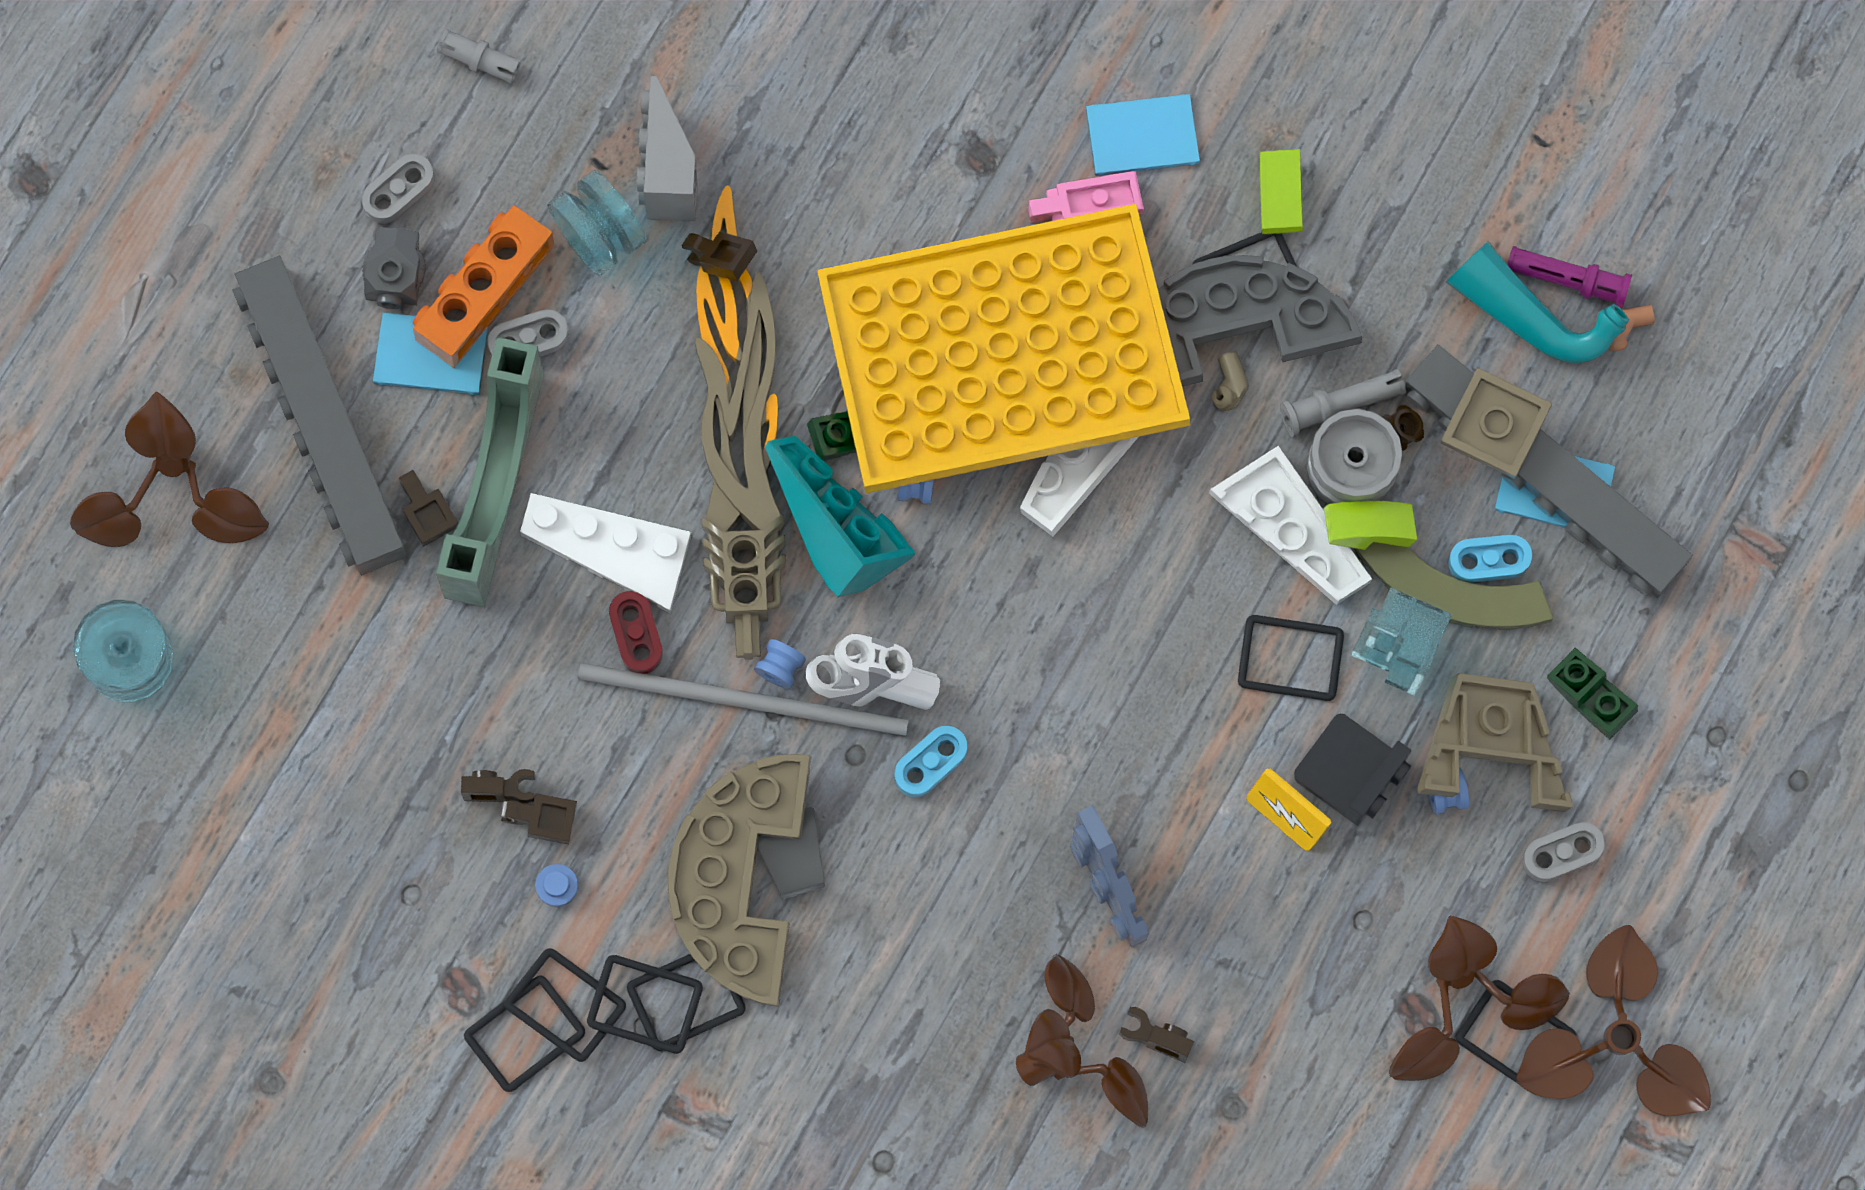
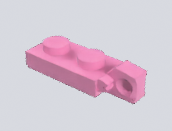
[1027,171,1144,224]

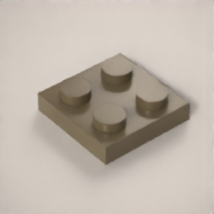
[1440,367,1552,479]

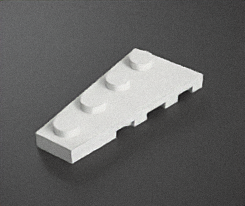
[1020,437,1138,537]
[1209,446,1372,605]
[520,493,691,613]

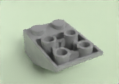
[637,76,698,221]

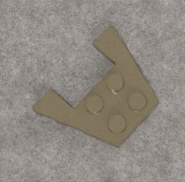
[1418,673,1573,812]

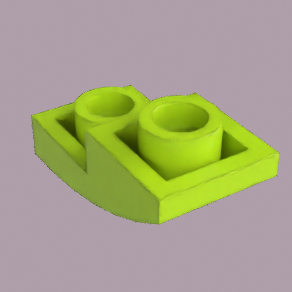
[1260,149,1303,234]
[1324,501,1417,550]

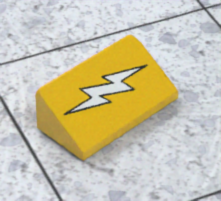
[1246,768,1332,851]

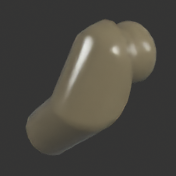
[1211,352,1249,411]

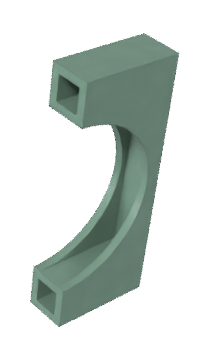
[436,337,544,607]

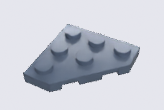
[1070,805,1149,948]

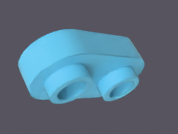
[1448,535,1532,583]
[894,726,967,798]

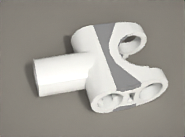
[806,634,940,710]

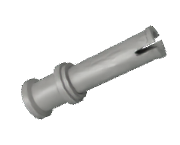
[1280,369,1406,437]

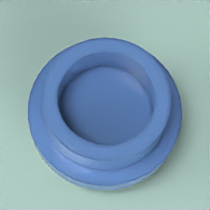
[535,864,578,907]

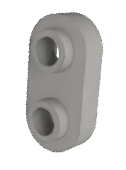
[362,154,434,224]
[488,309,569,357]
[1522,822,1605,882]

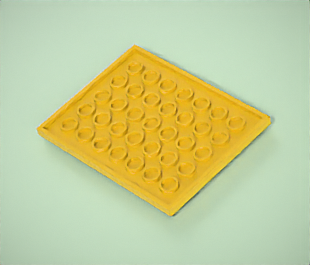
[817,204,1190,494]

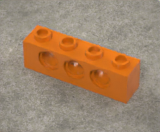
[413,205,554,368]

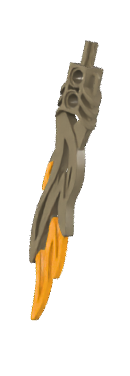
[695,185,786,660]

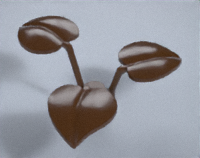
[70,392,269,547]
[1389,915,1570,1081]
[1516,925,1711,1116]
[1016,954,1148,1128]

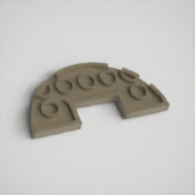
[668,754,812,1007]

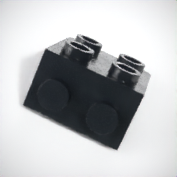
[1293,714,1412,826]

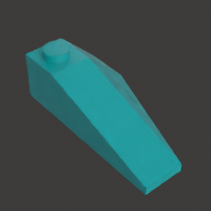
[765,436,916,597]

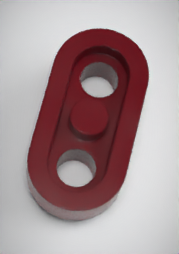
[609,591,663,674]

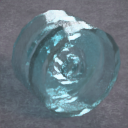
[547,170,647,276]
[73,600,174,702]

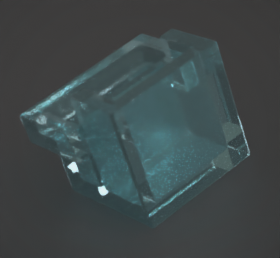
[1351,587,1452,696]

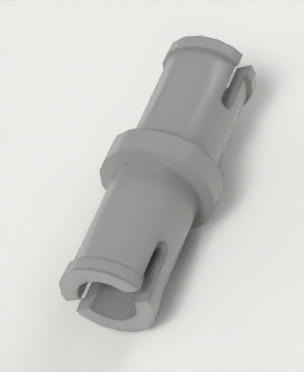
[437,29,521,84]

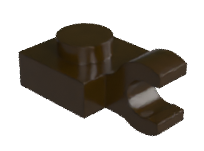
[681,231,757,281]
[399,470,459,547]
[461,769,536,804]
[501,793,577,845]
[1119,1007,1194,1063]

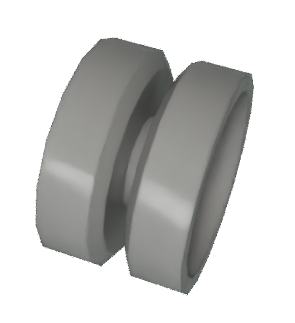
[1306,409,1403,504]

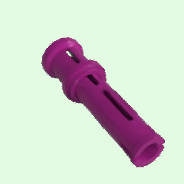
[1507,246,1632,309]

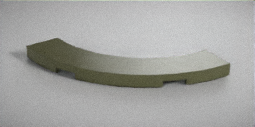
[1354,542,1553,630]

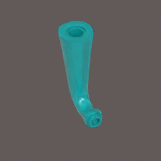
[1445,241,1629,363]

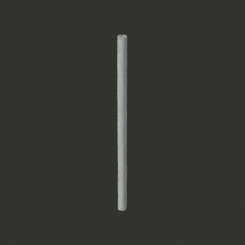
[578,663,909,736]

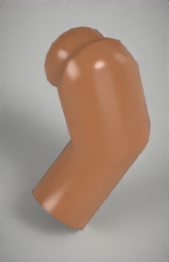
[1608,304,1655,351]

